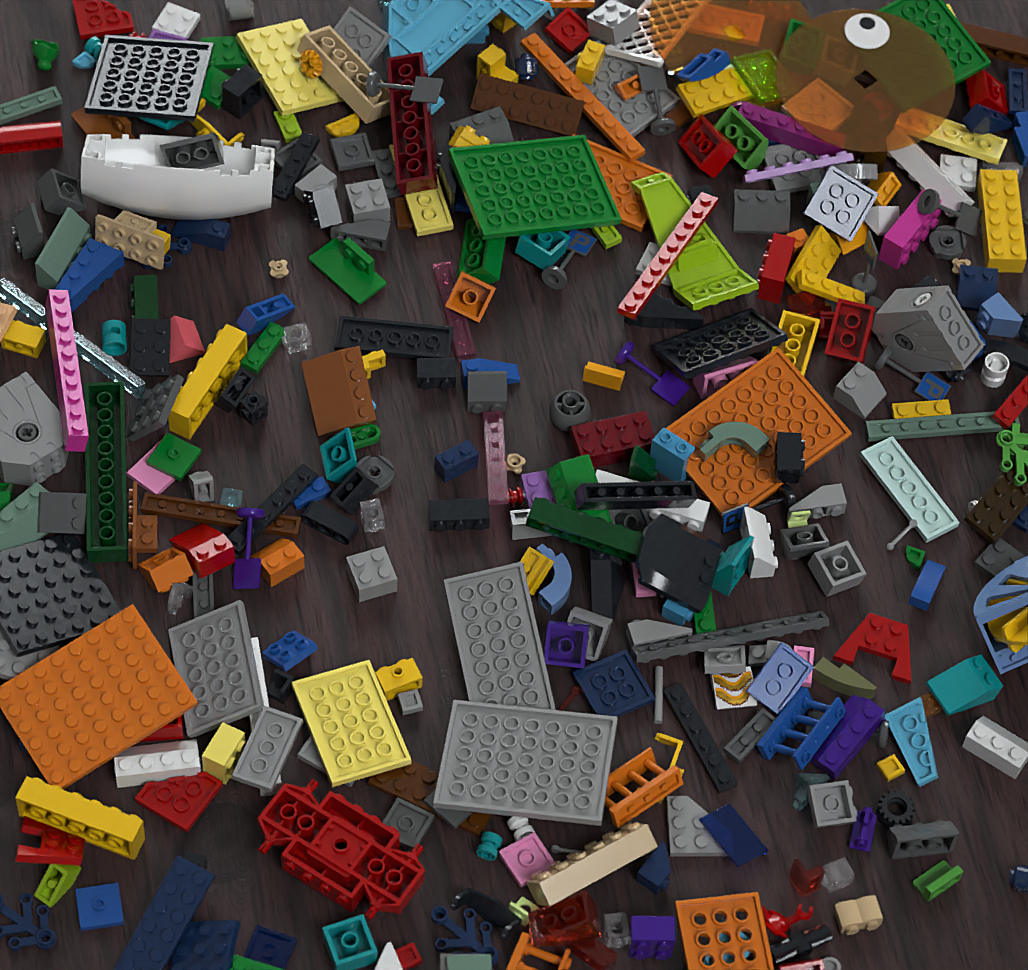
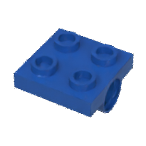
[262,630,318,672]

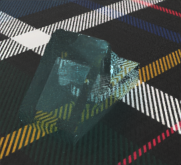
[793,773,830,811]

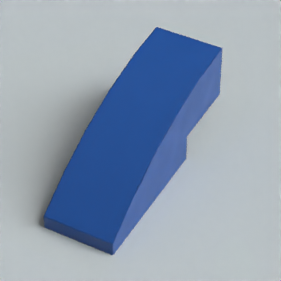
[677,48,731,81]
[1011,111,1028,167]
[908,560,946,611]

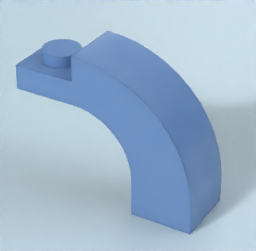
[536,543,572,615]

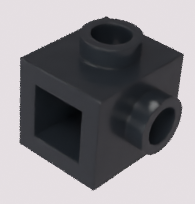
[239,391,268,426]

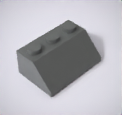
[449,106,514,144]
[160,132,224,169]
[732,189,790,234]
[886,820,959,859]

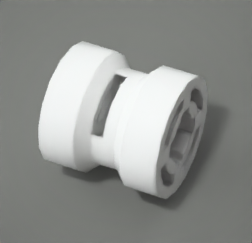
[507,816,535,841]

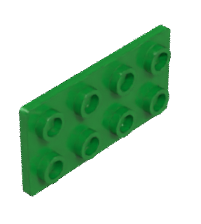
[309,237,386,305]

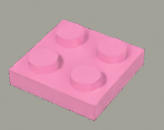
[498,832,554,888]

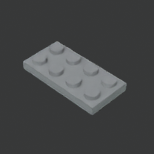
[232,706,303,793]

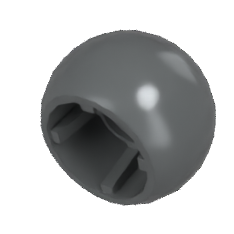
[549,390,591,432]

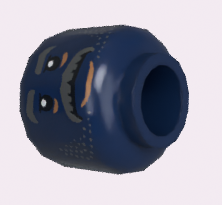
[515,54,538,80]
[1009,865,1028,893]

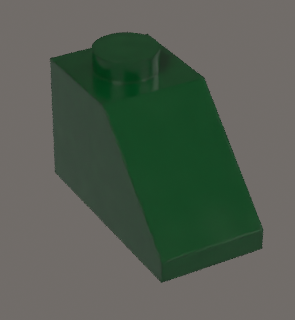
[628,445,658,482]

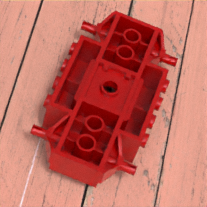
[257,779,425,921]

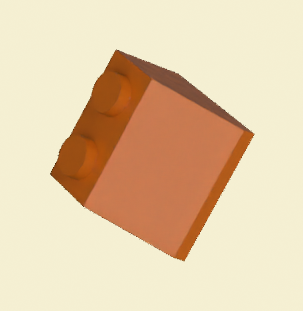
[445,271,496,323]
[250,538,304,587]
[137,547,194,593]

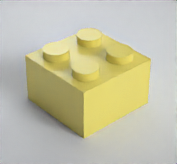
[202,722,247,785]

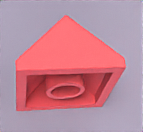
[170,315,205,363]

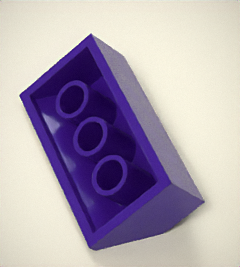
[810,695,885,781]

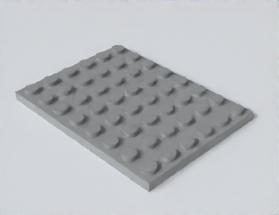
[433,700,618,826]

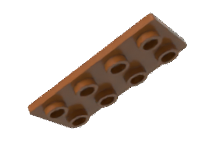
[71,106,136,139]
[128,481,158,569]

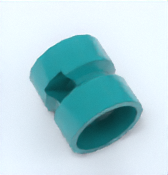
[101,320,127,356]

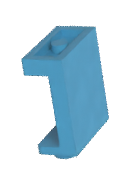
[650,428,695,481]

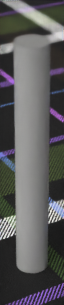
[654,666,663,724]

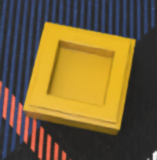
[876,754,905,782]

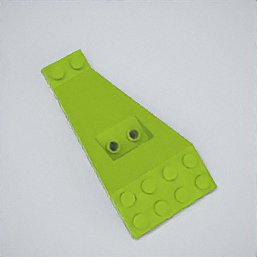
[631,172,759,311]

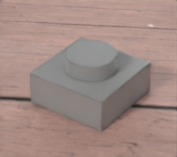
[398,689,423,715]

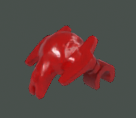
[762,904,814,938]

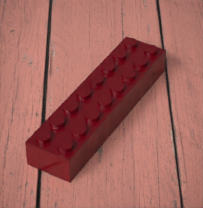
[387,52,438,195]

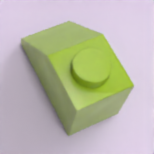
[34,864,81,907]

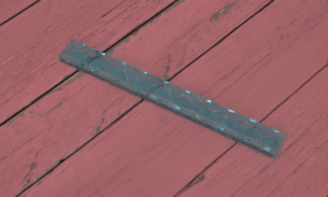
[0,278,145,399]

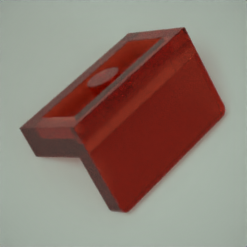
[787,291,832,318]
[789,858,825,898]
[569,931,618,970]

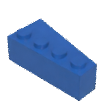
[55,238,125,313]

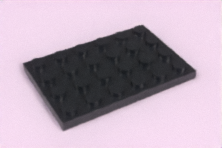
[651,308,788,379]

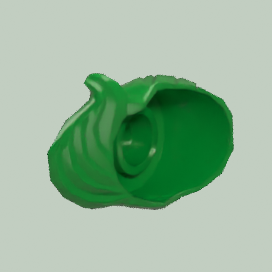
[31,39,60,71]

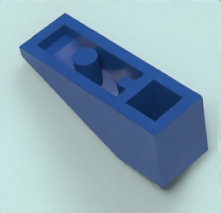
[236,293,295,336]
[460,358,520,389]

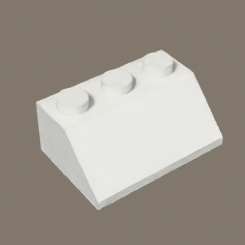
[740,507,778,578]
[962,716,1028,779]

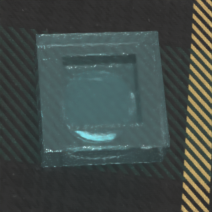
[220,488,243,507]

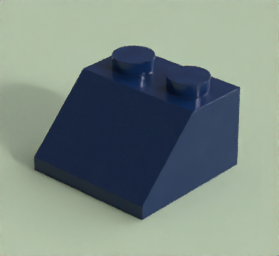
[956,264,998,311]

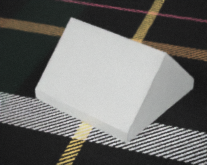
[864,206,899,235]

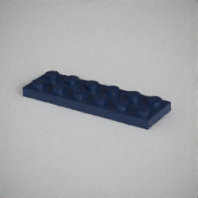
[114,855,216,970]

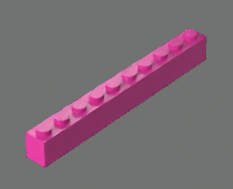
[45,289,89,452]

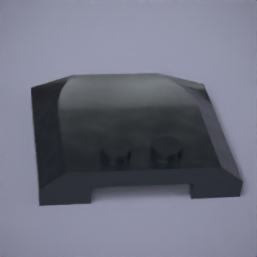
[635,513,722,614]

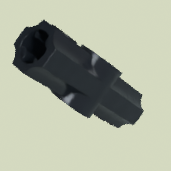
[770,923,833,966]

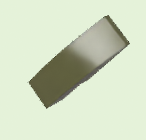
[812,657,877,699]

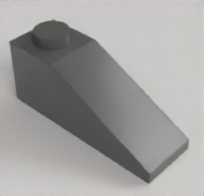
[331,219,391,251]

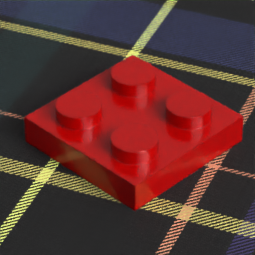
[544,7,591,55]

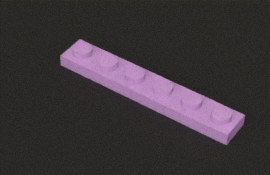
[742,151,854,184]

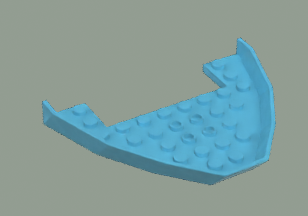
[383,0,554,114]

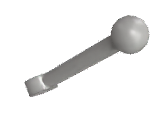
[886,519,918,550]
[551,845,581,853]

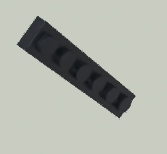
[227,463,318,555]
[663,683,738,794]

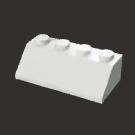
[114,739,201,788]

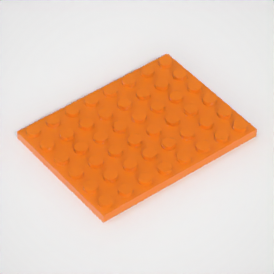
[666,347,852,516]
[0,604,198,789]

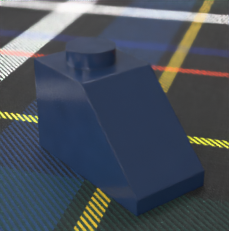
[636,842,671,895]

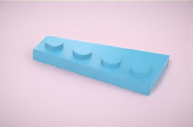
[885,697,938,787]

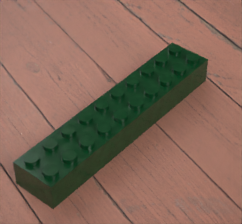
[84,381,129,563]

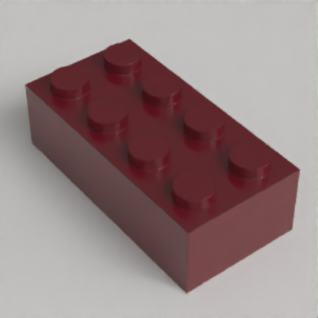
[570,411,655,468]

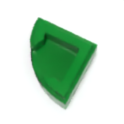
[905,545,926,571]

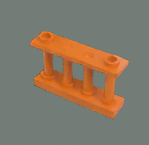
[605,747,684,828]
[506,932,572,970]

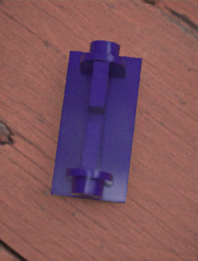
[849,807,877,852]

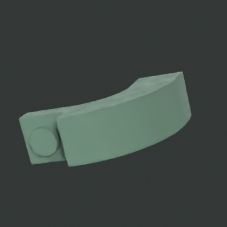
[699,422,770,461]

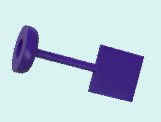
[614,341,690,407]
[233,508,265,589]

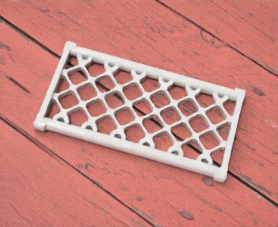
[605,0,713,68]

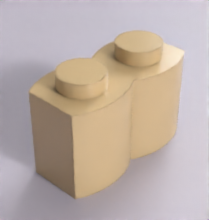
[833,895,883,935]

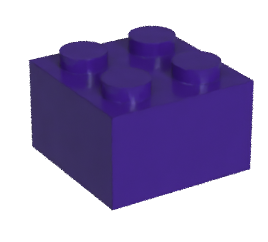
[544,621,590,668]
[628,916,675,960]

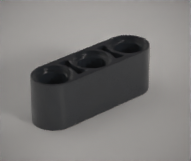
[300,501,360,545]

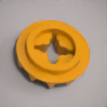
[299,49,323,79]

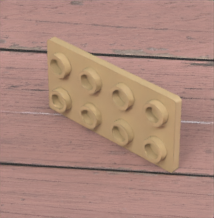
[95,210,164,270]

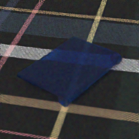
[699,803,769,867]

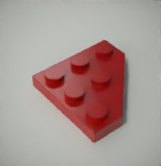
[72,0,134,40]
[135,771,223,833]

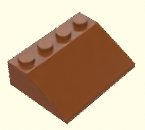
[301,346,377,437]

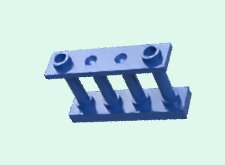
[757,687,846,770]

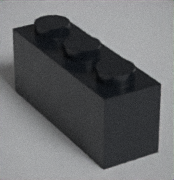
[428,498,490,532]

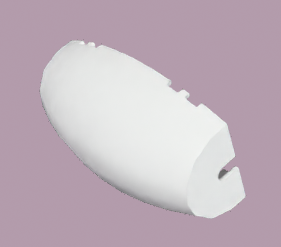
[81,134,275,220]

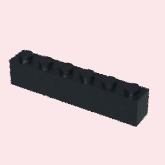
[574,481,697,510]

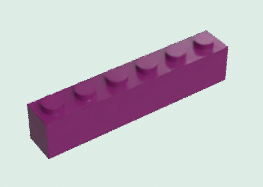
[738,101,847,157]

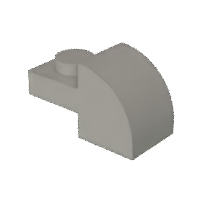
[749,640,792,667]

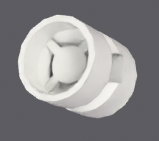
[980,352,1010,388]

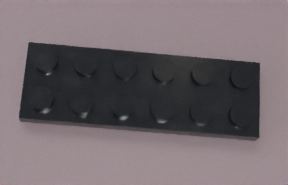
[335,316,454,359]

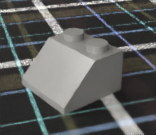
[833,362,887,419]
[567,606,613,662]

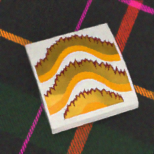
[710,666,757,710]

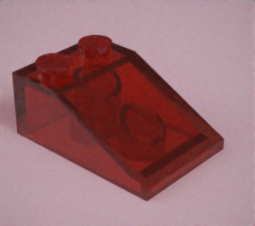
[528,889,601,947]

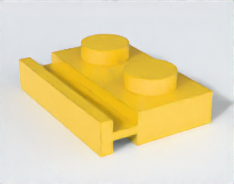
[520,546,554,596]

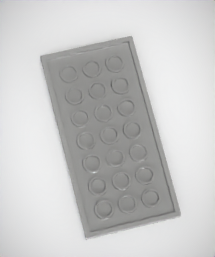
[444,562,556,710]

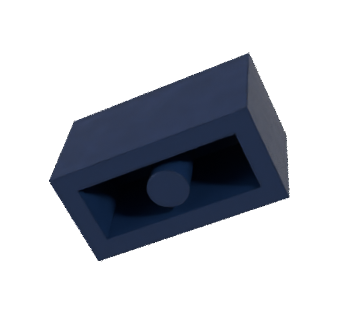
[434,439,479,483]

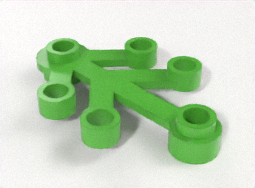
[996,430,1028,486]

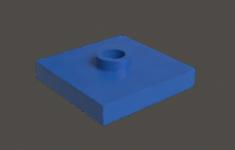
[75,883,124,931]

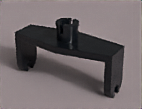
[450,887,522,941]

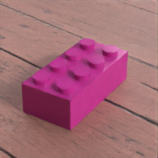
[878,190,942,270]

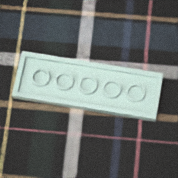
[860,436,960,543]

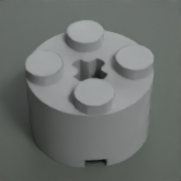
[225,0,254,21]

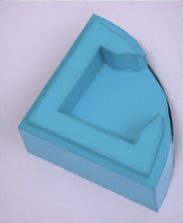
[72,51,98,69]

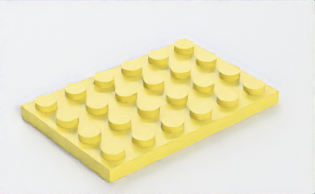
[236,19,344,116]
[291,660,411,787]

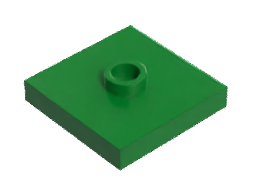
[147,433,201,482]

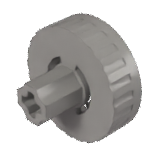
[833,164,878,183]

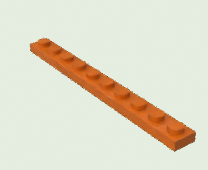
[520,33,645,163]

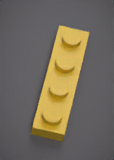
[798,269,865,304]

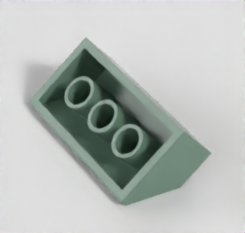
[35,207,92,290]
[0,482,49,551]

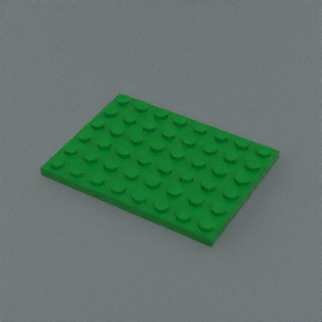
[447,135,622,240]

